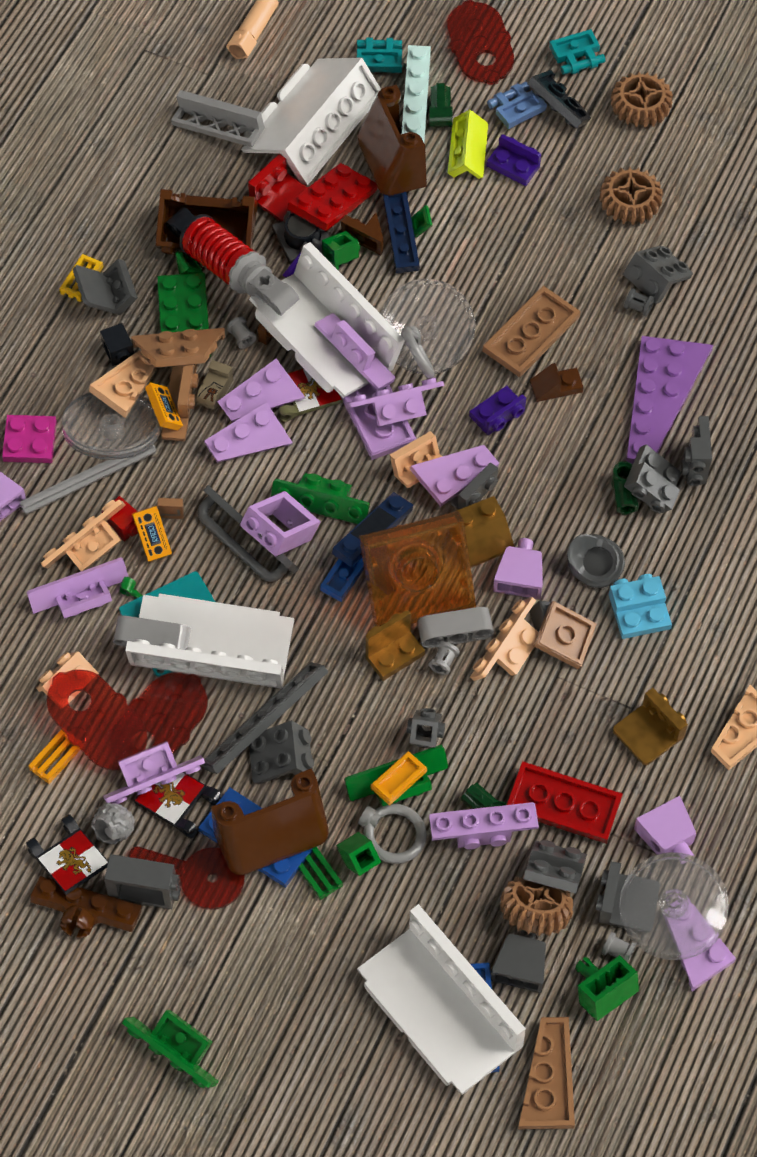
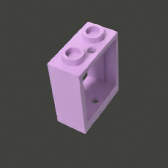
[240,491,321,557]

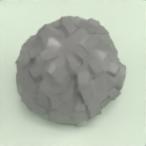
[91,803,135,844]

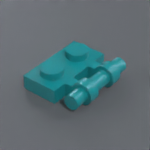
[549,29,606,75]
[357,37,402,73]

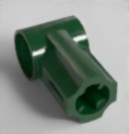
[429,83,453,127]
[611,461,638,515]
[461,782,507,809]

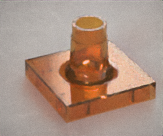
[359,511,476,626]

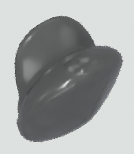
[567,534,625,588]

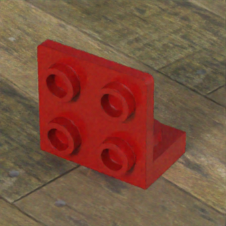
[248,154,307,222]

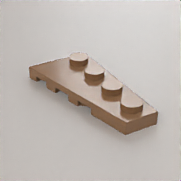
[518,1017,575,1130]

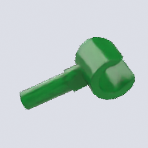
[120,577,143,599]

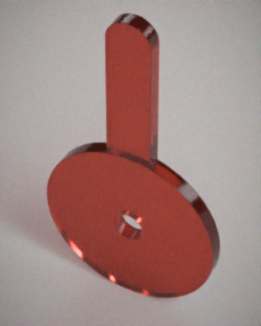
[129,846,245,910]

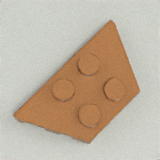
[131,328,225,367]

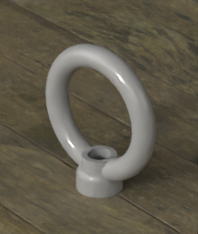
[401,326,435,379]
[358,804,427,864]

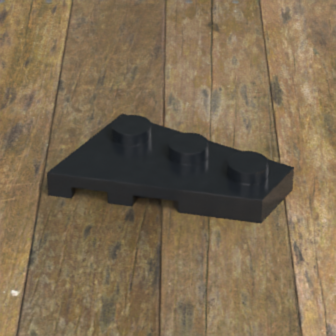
[527,70,591,128]

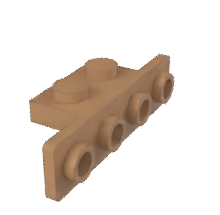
[161,364,199,441]

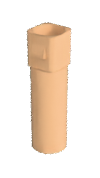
[226,0,279,59]

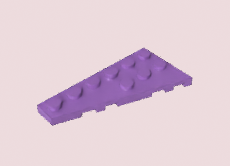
[626,336,714,464]

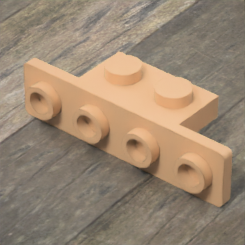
[41,500,125,571]
[470,597,539,681]

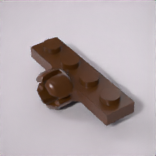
[30,876,142,939]

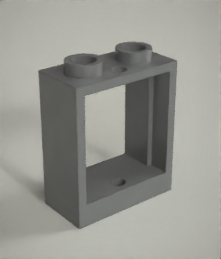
[104,854,181,910]

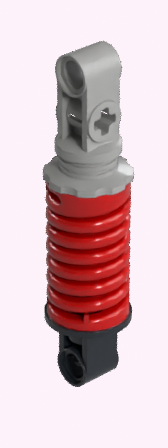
[165,207,299,316]

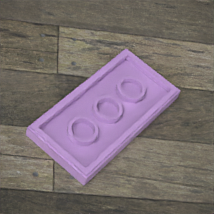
[342,383,416,460]

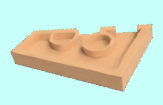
[89,351,156,418]
[711,685,757,770]

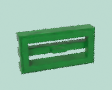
[299,847,343,900]

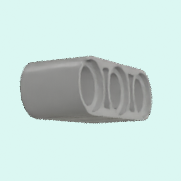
[417,607,494,648]
[113,616,191,650]

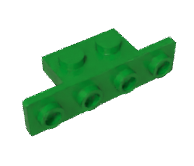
[271,473,370,524]
[344,745,448,806]
[122,1010,219,1088]

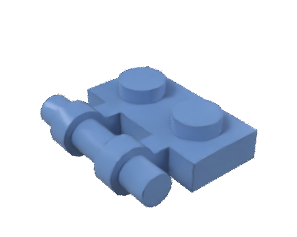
[487,82,547,129]

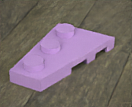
[217,359,306,423]
[204,402,293,463]
[410,445,499,507]
[663,896,736,992]

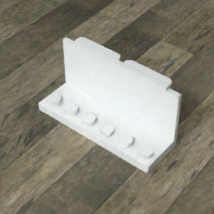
[241,58,381,185]
[249,242,405,398]
[125,594,295,689]
[357,904,526,1095]

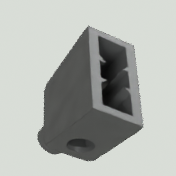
[491,930,546,993]

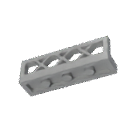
[171,90,265,147]

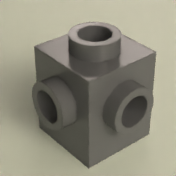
[407,708,445,748]

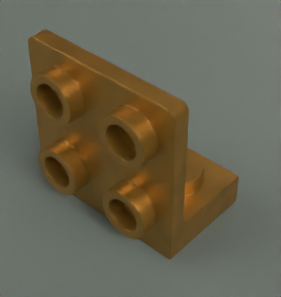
[365,610,425,681]

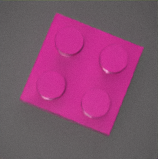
[2,415,57,463]

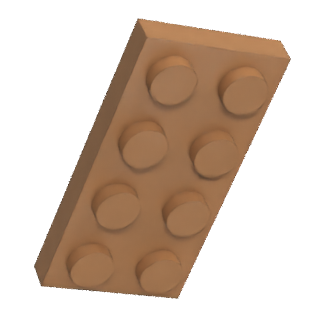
[483,286,581,378]

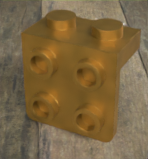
[613,687,688,765]

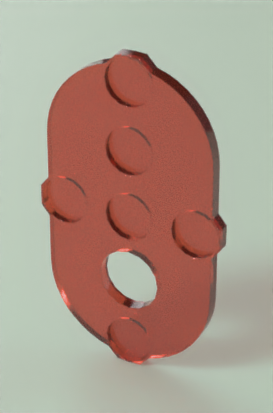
[447,0,514,85]
[47,670,147,770]
[110,673,208,767]

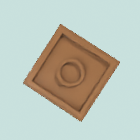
[534,601,597,669]

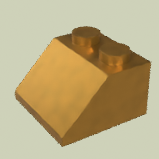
[448,496,515,568]

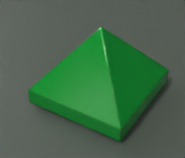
[411,205,433,237]
[176,252,203,274]

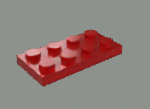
[287,163,378,231]
[507,761,623,844]

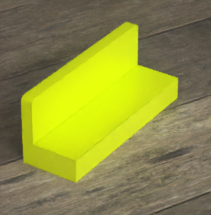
[447,109,488,179]

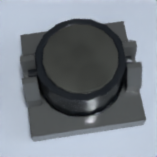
[272,211,329,265]

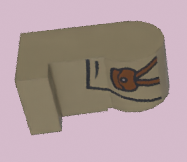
[196,360,233,410]

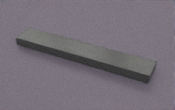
[202,662,328,774]

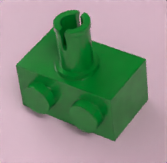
[575,955,639,1021]

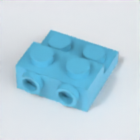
[609,574,672,639]

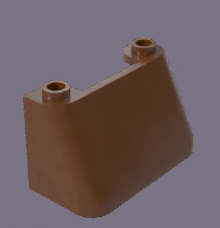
[358,85,427,195]
[155,189,258,254]
[211,768,329,875]

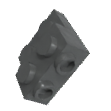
[681,416,712,486]
[624,444,682,514]
[523,840,587,893]

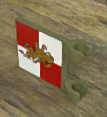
[279,368,343,423]

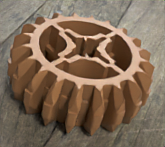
[611,71,673,128]
[599,166,663,225]
[500,875,573,937]

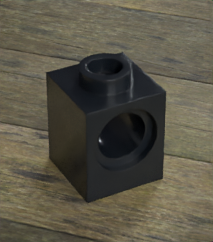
[100,323,134,366]

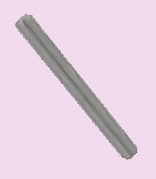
[20,440,156,514]

